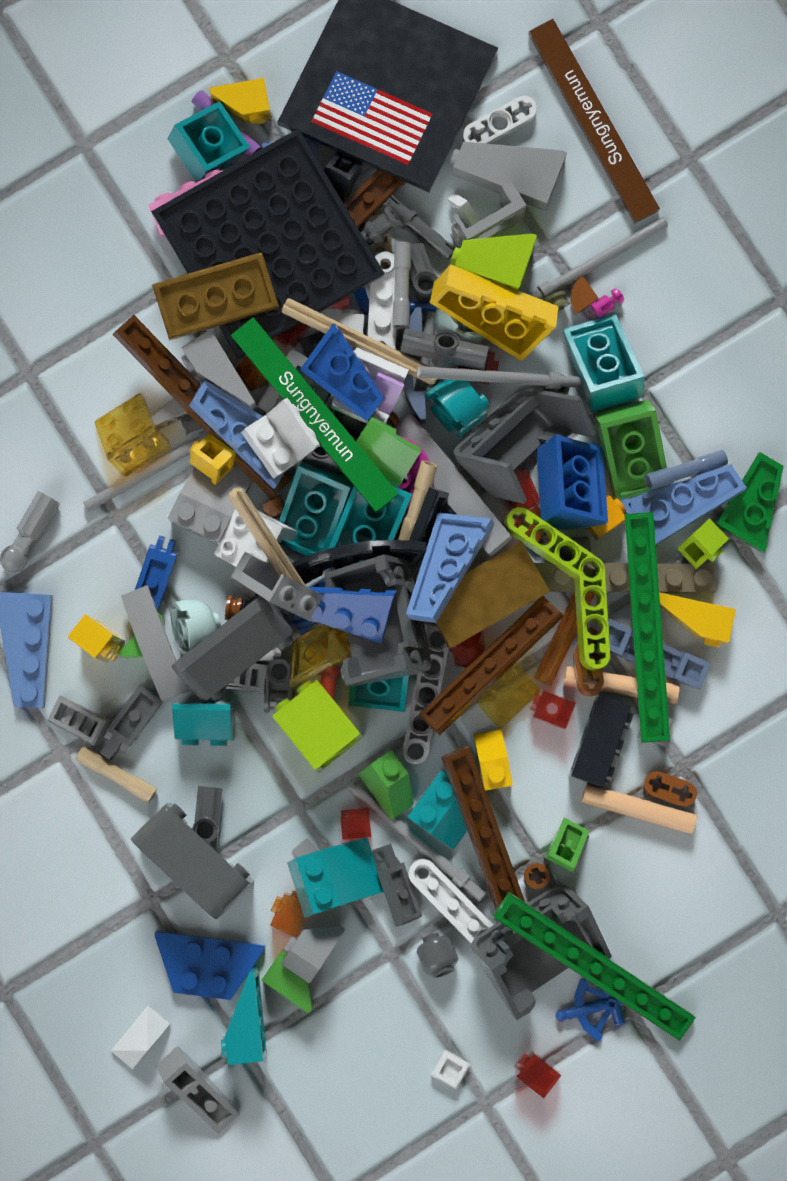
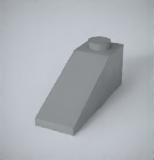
[156,1046,240,1134]

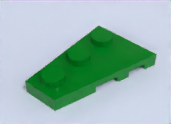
[715,452,784,554]

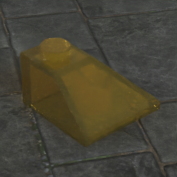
[289,624,351,688]

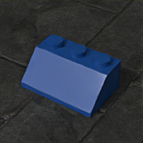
[537,434,608,530]

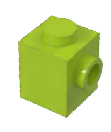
[677,518,729,569]

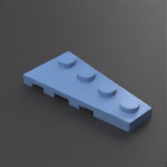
[189,380,284,489]
[620,465,747,546]
[406,513,494,623]
[0,592,53,708]

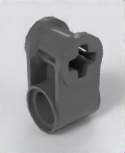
[264,659,294,713]

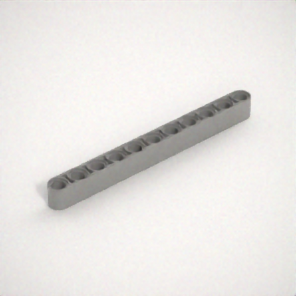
[403,465,481,764]

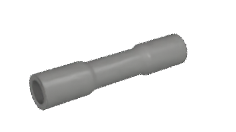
[392,242,412,329]

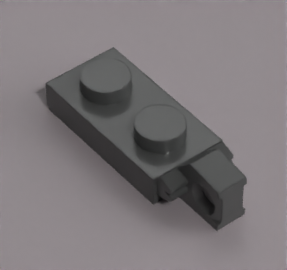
[100,684,164,760]
[372,844,422,927]

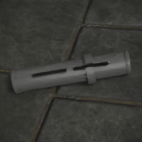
[381,195,455,262]

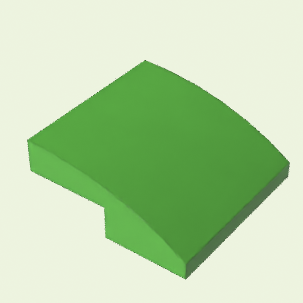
[356,416,421,488]

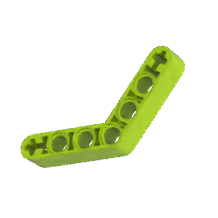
[503,507,610,670]

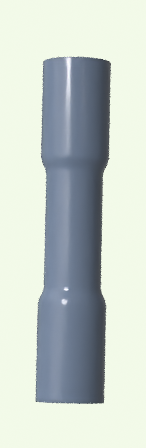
[644,449,728,491]

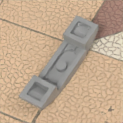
[121,585,189,702]

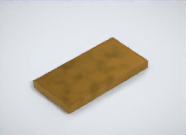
[152,252,279,341]
[435,542,550,648]

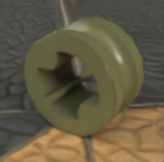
[543,291,570,312]

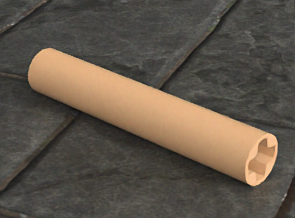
[563,666,680,704]
[581,783,697,834]

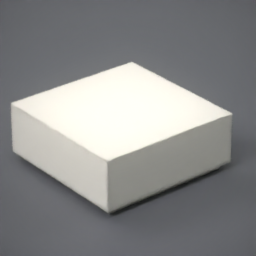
[431,1049,471,1090]

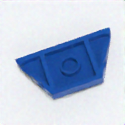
[154,931,265,1000]

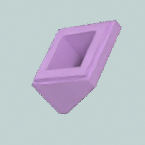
[375,372,404,414]

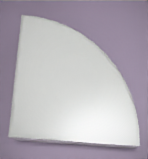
[448,193,480,226]

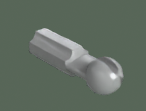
[0,491,60,572]

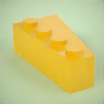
[430,264,559,362]

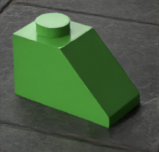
[358,750,414,820]
[261,949,313,1014]

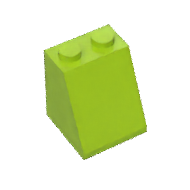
[450,233,537,291]
[272,680,363,773]

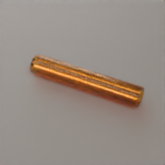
[533,592,595,686]

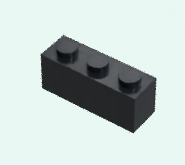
[569,694,633,787]

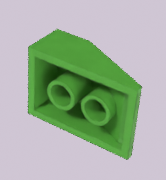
[594,399,670,501]

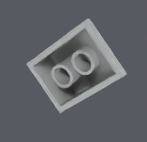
[181,330,259,413]
[167,462,253,544]

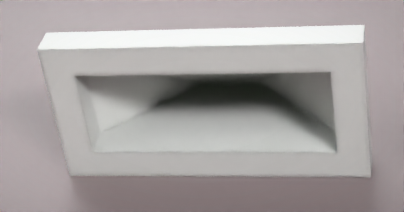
[111,1005,170,1069]

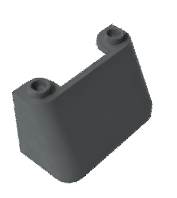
[324,555,431,686]
[471,885,612,1020]

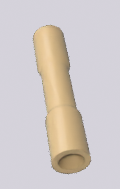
[398,461,438,540]
[75,745,157,803]

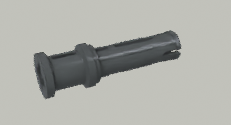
[361,206,403,248]

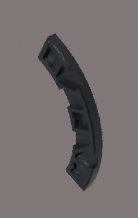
[292,540,426,585]

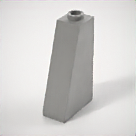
[450,142,567,211]

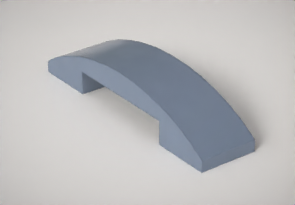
[403,307,426,424]
[595,619,711,690]

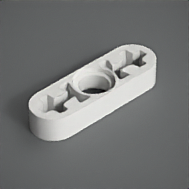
[463,96,537,144]

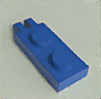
[135,535,178,612]

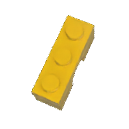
[67,614,124,663]

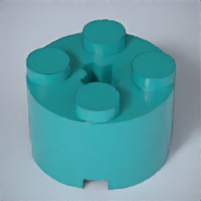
[425,379,490,438]

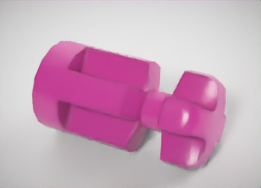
[590,288,625,318]

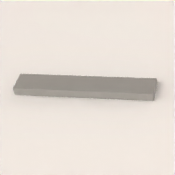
[394,413,513,556]

